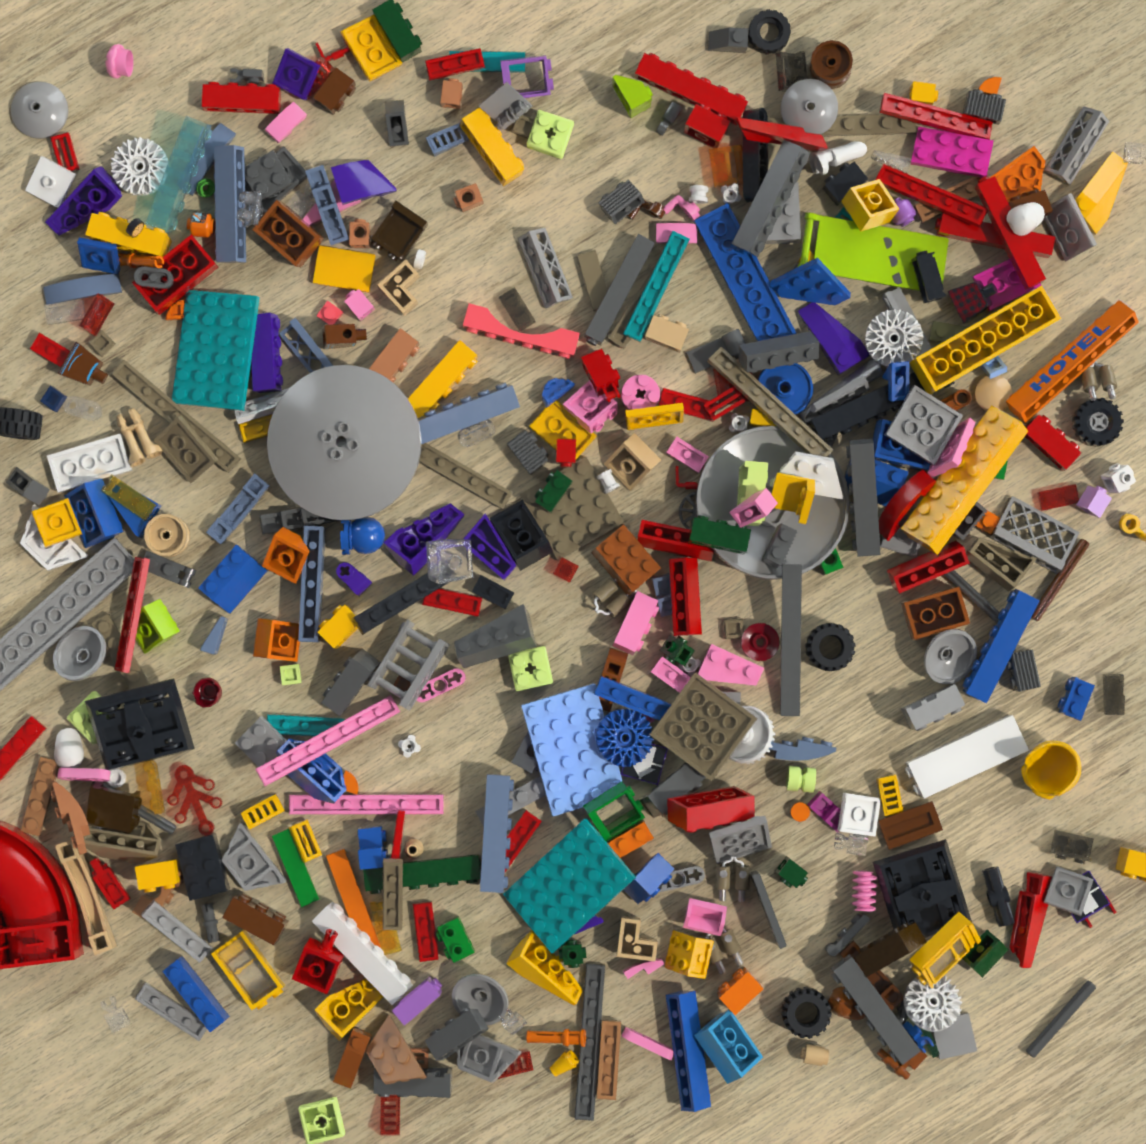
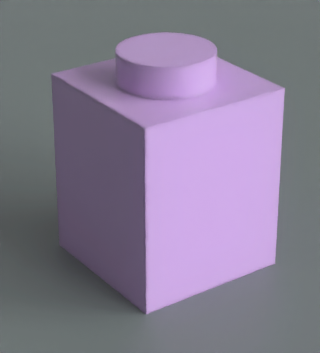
[1077,486,1112,518]

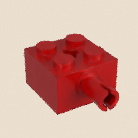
[292,929,344,994]

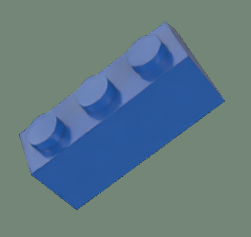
[844,458,909,507]
[64,479,124,548]
[199,544,268,614]

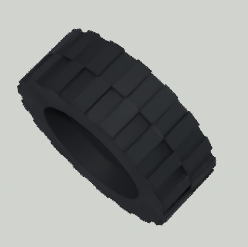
[748,9,791,55]

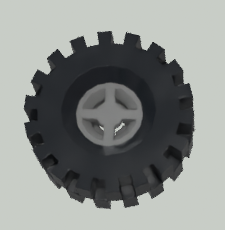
[1072,398,1124,447]

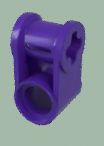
[336,562,372,597]

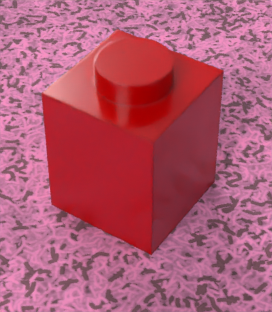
[556,439,576,467]

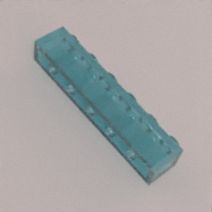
[145,116,212,233]

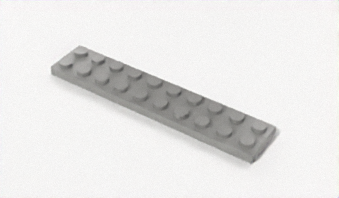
[0,537,134,692]

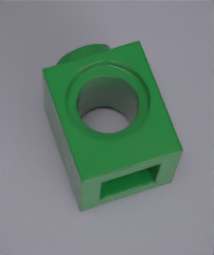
[819,548,844,575]

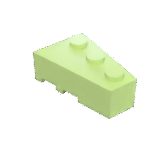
[736,461,768,526]

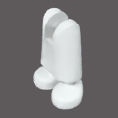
[809,141,867,175]

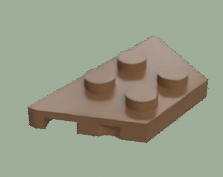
[366,1015,427,1084]

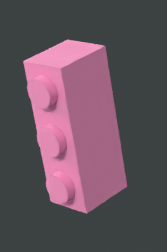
[612,591,659,655]

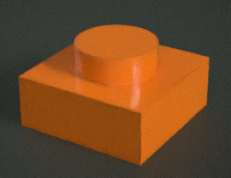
[975,510,1001,535]

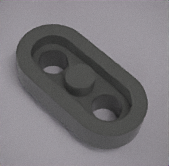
[134,267,174,289]

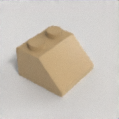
[604,433,661,491]

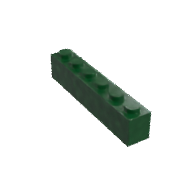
[363,854,481,894]

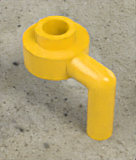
[1119,513,1146,542]

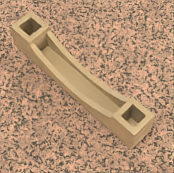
[55,840,117,955]

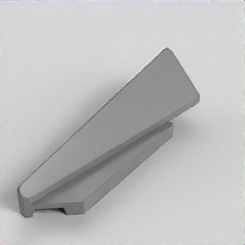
[799,359,883,425]

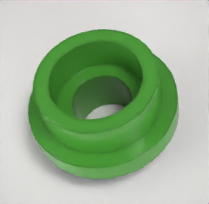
[196,178,215,198]

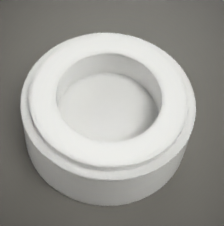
[414,249,426,269]
[107,769,126,788]

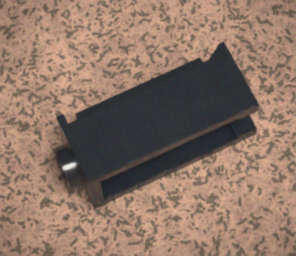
[911,250,947,304]

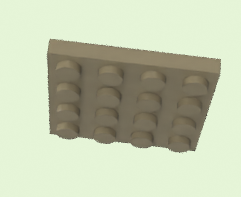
[520,457,624,561]
[650,672,758,781]

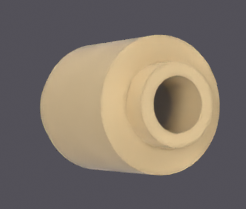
[800,1044,829,1066]

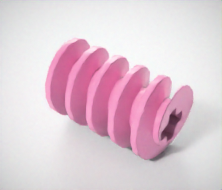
[852,871,877,911]

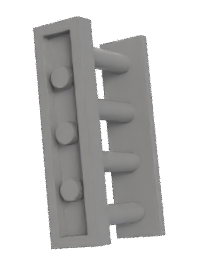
[368,619,450,711]

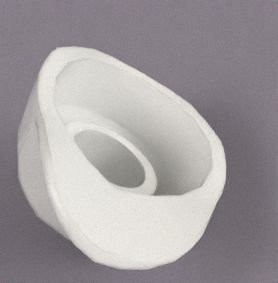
[1007,202,1045,236]
[54,728,84,768]

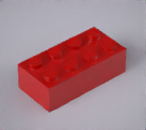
[132,234,219,315]
[667,786,755,833]

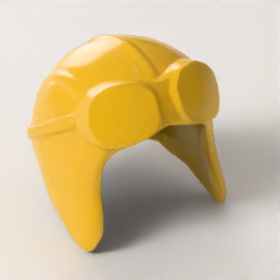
[1021,740,1081,800]

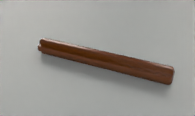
[1031,539,1090,621]

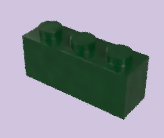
[372,0,422,63]
[687,516,751,555]

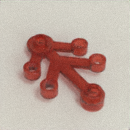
[167,765,223,836]

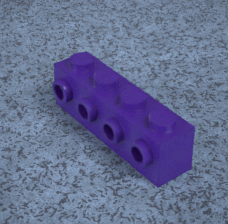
[251,313,283,393]

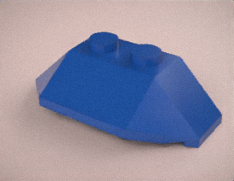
[276,739,347,804]

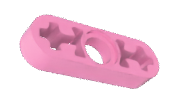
[416,669,466,702]
[57,768,111,782]
[621,1027,674,1060]

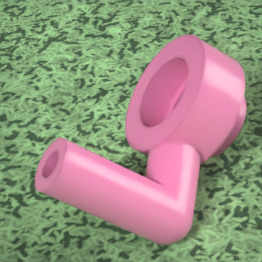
[663,195,700,221]

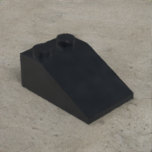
[490,499,553,571]

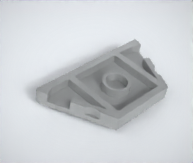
[221,822,287,891]
[456,1035,522,1082]

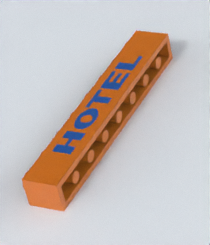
[1006,300,1139,423]

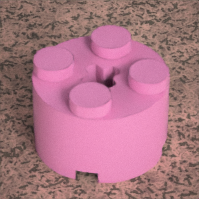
[621,375,660,410]

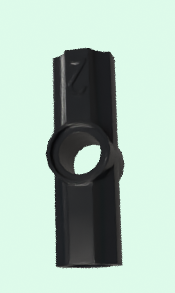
[982,866,1015,927]

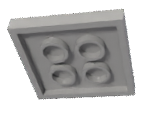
[884,385,963,465]
[709,815,772,864]

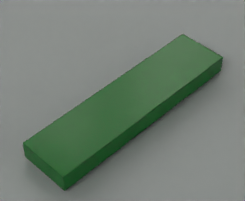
[272,829,320,907]

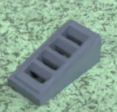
[426,123,469,157]
[200,617,228,655]

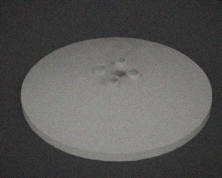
[267,365,422,520]
[696,426,850,580]

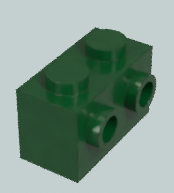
[534,470,573,514]
[775,856,808,888]
[962,930,1009,978]

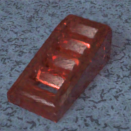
[308,57,335,99]
[498,1051,534,1079]
[380,1095,400,1136]

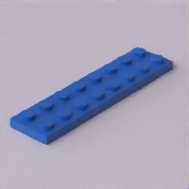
[694,203,797,341]

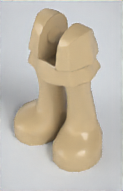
[117,408,163,467]

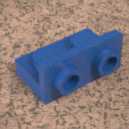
[1058,677,1095,721]

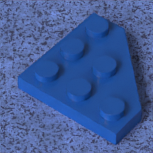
[770,257,851,306]

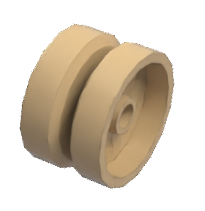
[144,514,190,557]

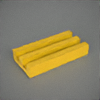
[288,820,322,863]

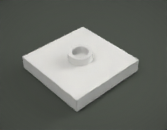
[25,156,76,208]
[838,793,881,836]

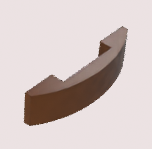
[839,940,904,1011]

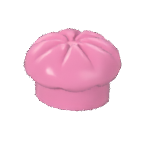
[105,44,133,79]

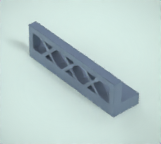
[279,318,333,373]

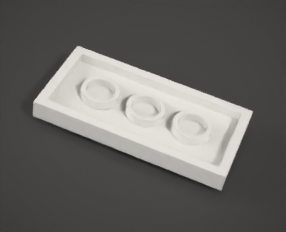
[47,434,132,493]

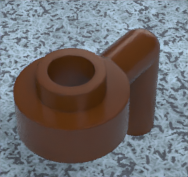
[627,200,666,220]

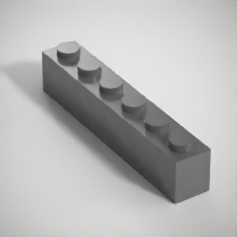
[732,140,810,257]
[846,438,881,557]
[831,954,921,1065]

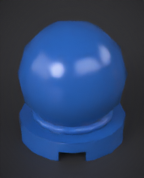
[340,517,385,555]

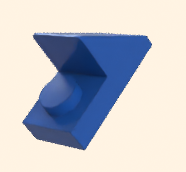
[882,361,909,401]

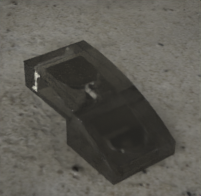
[499,287,536,332]
[1103,674,1125,715]

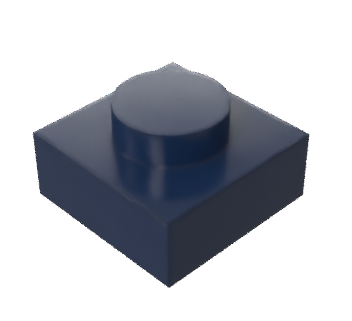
[40,385,67,412]

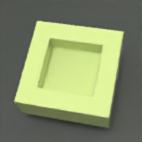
[280,664,302,685]

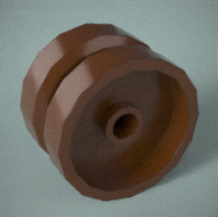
[810,40,853,89]

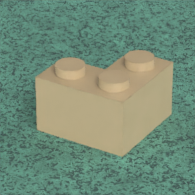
[377,259,420,317]
[616,916,658,961]

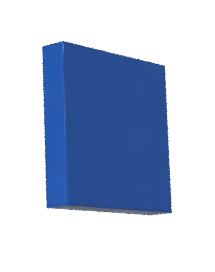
[77,237,121,274]

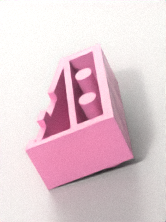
[697,644,764,686]

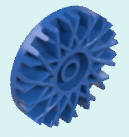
[757,363,813,415]
[596,709,654,767]

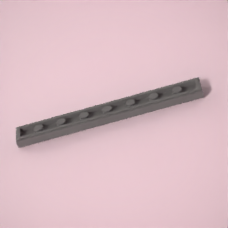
[780,564,802,716]
[575,963,605,1121]

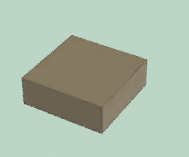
[511,115,534,139]
[88,330,116,357]
[724,619,744,639]

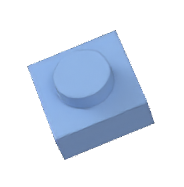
[981,356,1007,379]

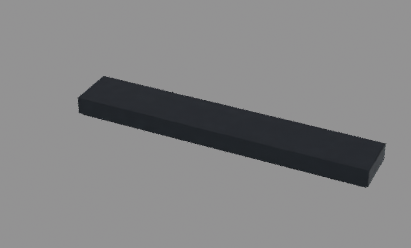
[352,561,458,635]

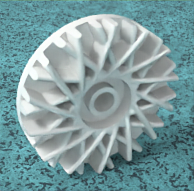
[111,137,169,196]
[865,309,923,367]
[729,706,775,764]
[904,976,962,1032]

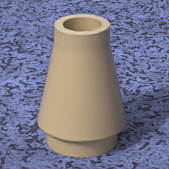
[404,839,424,858]

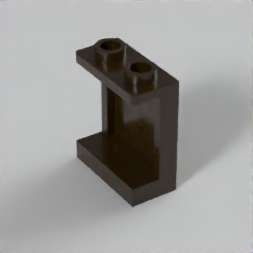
[370,200,428,262]
[86,782,142,833]

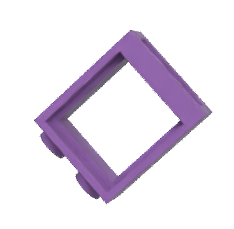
[501,55,554,98]
[392,976,442,1026]

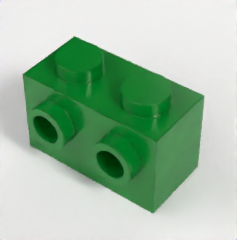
[436,916,475,963]

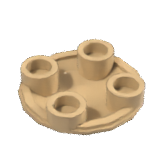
[975,376,1013,412]

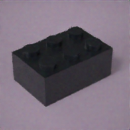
[175,833,230,901]

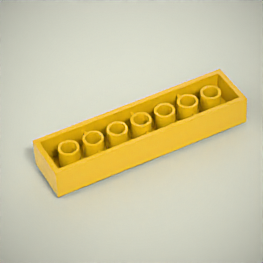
[909,286,1061,395]
[901,405,1028,555]

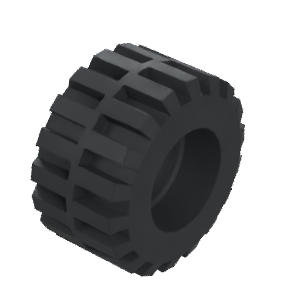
[0,407,43,440]
[805,623,856,671]
[781,987,832,1039]

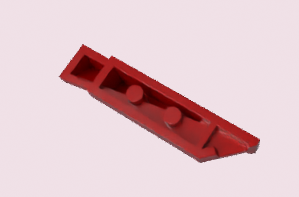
[736,117,828,152]
[1009,872,1053,968]

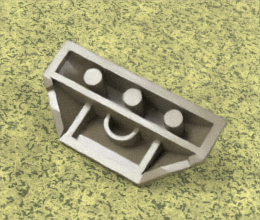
[83,822,162,864]

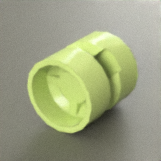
[786,766,816,793]

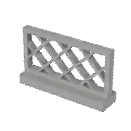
[989,496,1080,574]

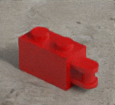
[581,348,620,403]

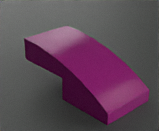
[807,791,841,833]

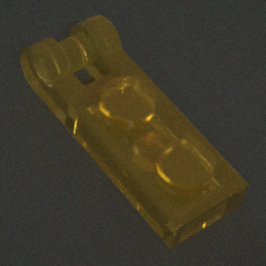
[101,474,157,521]
[143,760,165,815]
[370,901,402,955]

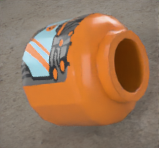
[187,212,216,238]

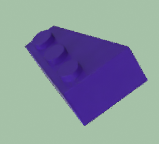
[460,513,517,581]

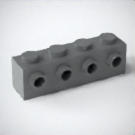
[739,331,819,373]

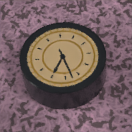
[126,218,145,238]

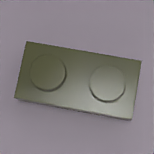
[929,321,969,343]

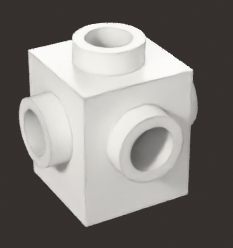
[1100,463,1136,493]

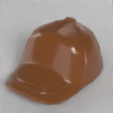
[828,986,866,1020]

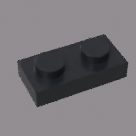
[472,575,514,610]

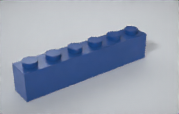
[962,589,1040,704]
[666,991,711,1112]

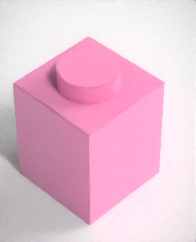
[344,289,375,321]

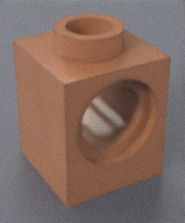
[440,78,463,109]
[453,183,484,212]
[349,219,370,249]

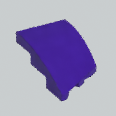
[331,160,397,205]

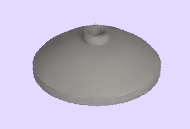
[781,79,838,135]
[11,82,69,139]
[53,626,106,681]
[924,629,977,684]
[452,974,509,1025]

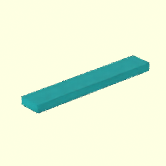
[623,231,690,342]

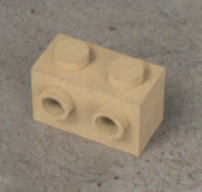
[645,314,689,353]

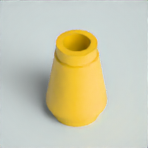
[550,1050,579,1077]

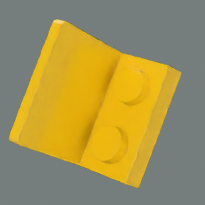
[771,473,815,524]
[665,930,714,979]

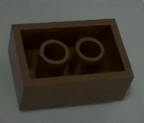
[855,922,927,977]

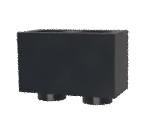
[822,161,868,206]

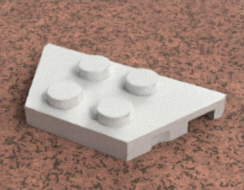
[769,451,843,499]
[20,504,88,571]

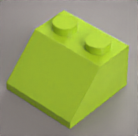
[612,75,653,118]
[136,599,180,654]

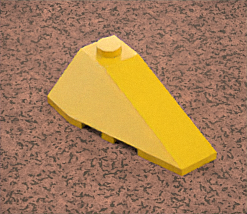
[1075,152,1128,235]
[506,929,583,1005]
[314,978,384,1041]

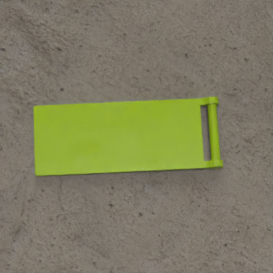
[798,213,949,291]

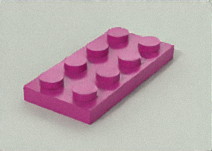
[911,126,994,178]

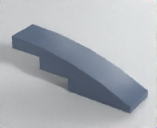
[305,164,349,245]

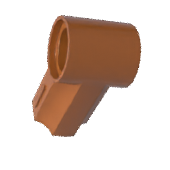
[940,389,971,411]

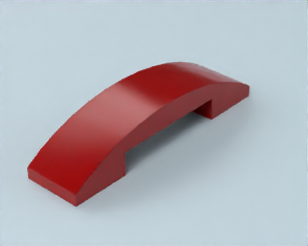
[878,470,937,541]

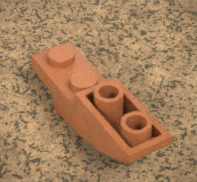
[50,782,90,855]

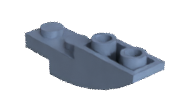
[769,737,837,761]

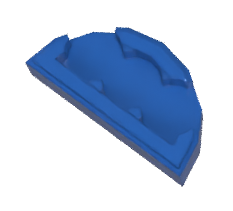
[541,378,575,408]

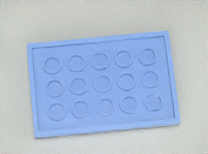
[521,683,625,816]

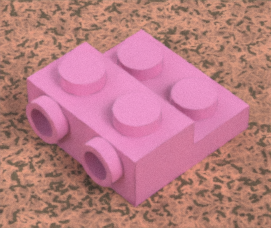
[563,380,618,434]

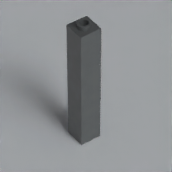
[584,234,655,346]

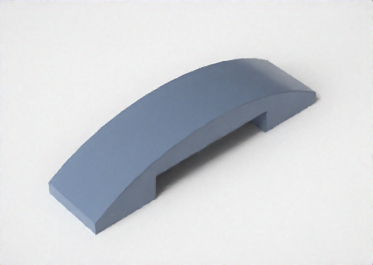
[177,123,236,196]
[43,274,122,306]
[206,473,270,544]

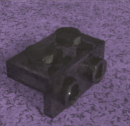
[775,51,807,92]
[1050,830,1094,864]

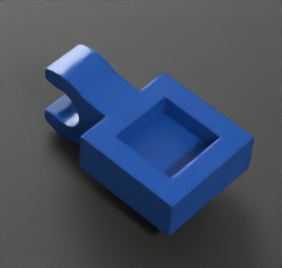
[902,1021,934,1053]

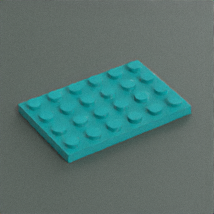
[172,290,260,411]
[503,818,636,953]

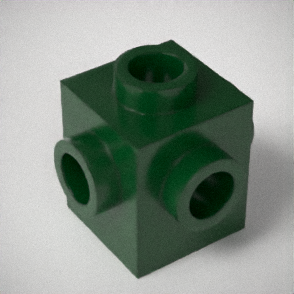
[659,635,695,667]
[559,939,587,968]

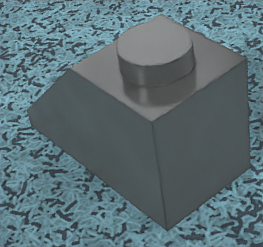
[708,27,748,53]
[385,100,409,147]
[6,467,50,505]

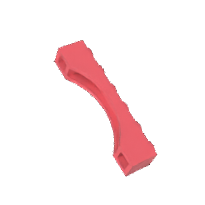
[463,303,580,359]

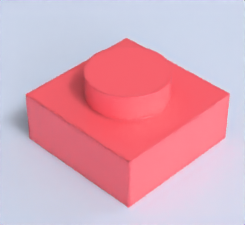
[316,301,344,325]

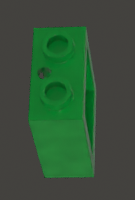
[583,781,645,842]

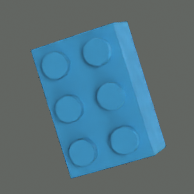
[694,1010,763,1084]

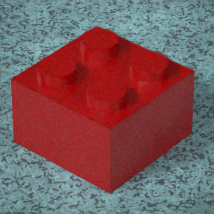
[684,104,730,150]

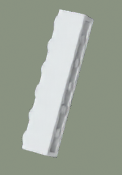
[312,902,413,1005]

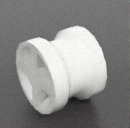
[689,185,708,204]

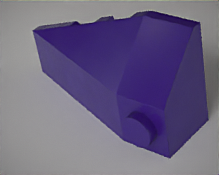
[45,166,122,236]
[797,302,869,375]
[384,503,464,576]

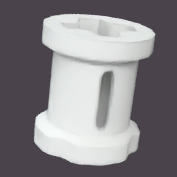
[597,469,620,494]

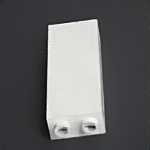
[904,715,1029,798]

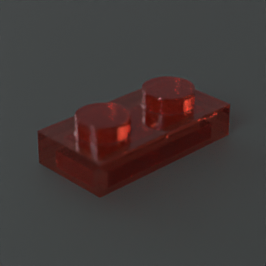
[79,293,114,337]
[1037,484,1079,511]

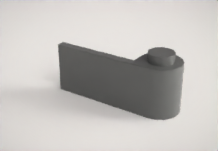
[686,329,746,374]

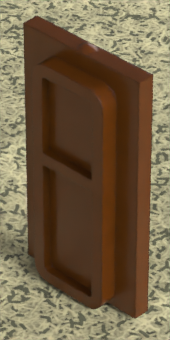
[878,801,943,850]

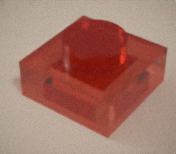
[553,557,579,583]

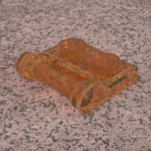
[708,145,743,188]

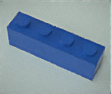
[162,955,230,1032]

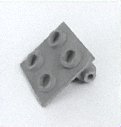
[479,82,532,131]

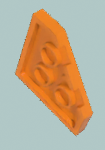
[990,146,1045,202]

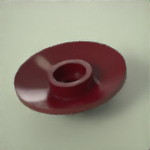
[741,623,780,661]

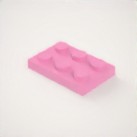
[928,418,976,477]

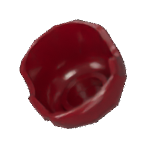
[192,677,222,708]

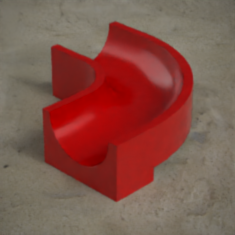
[0,821,84,969]

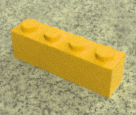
[460,107,524,187]

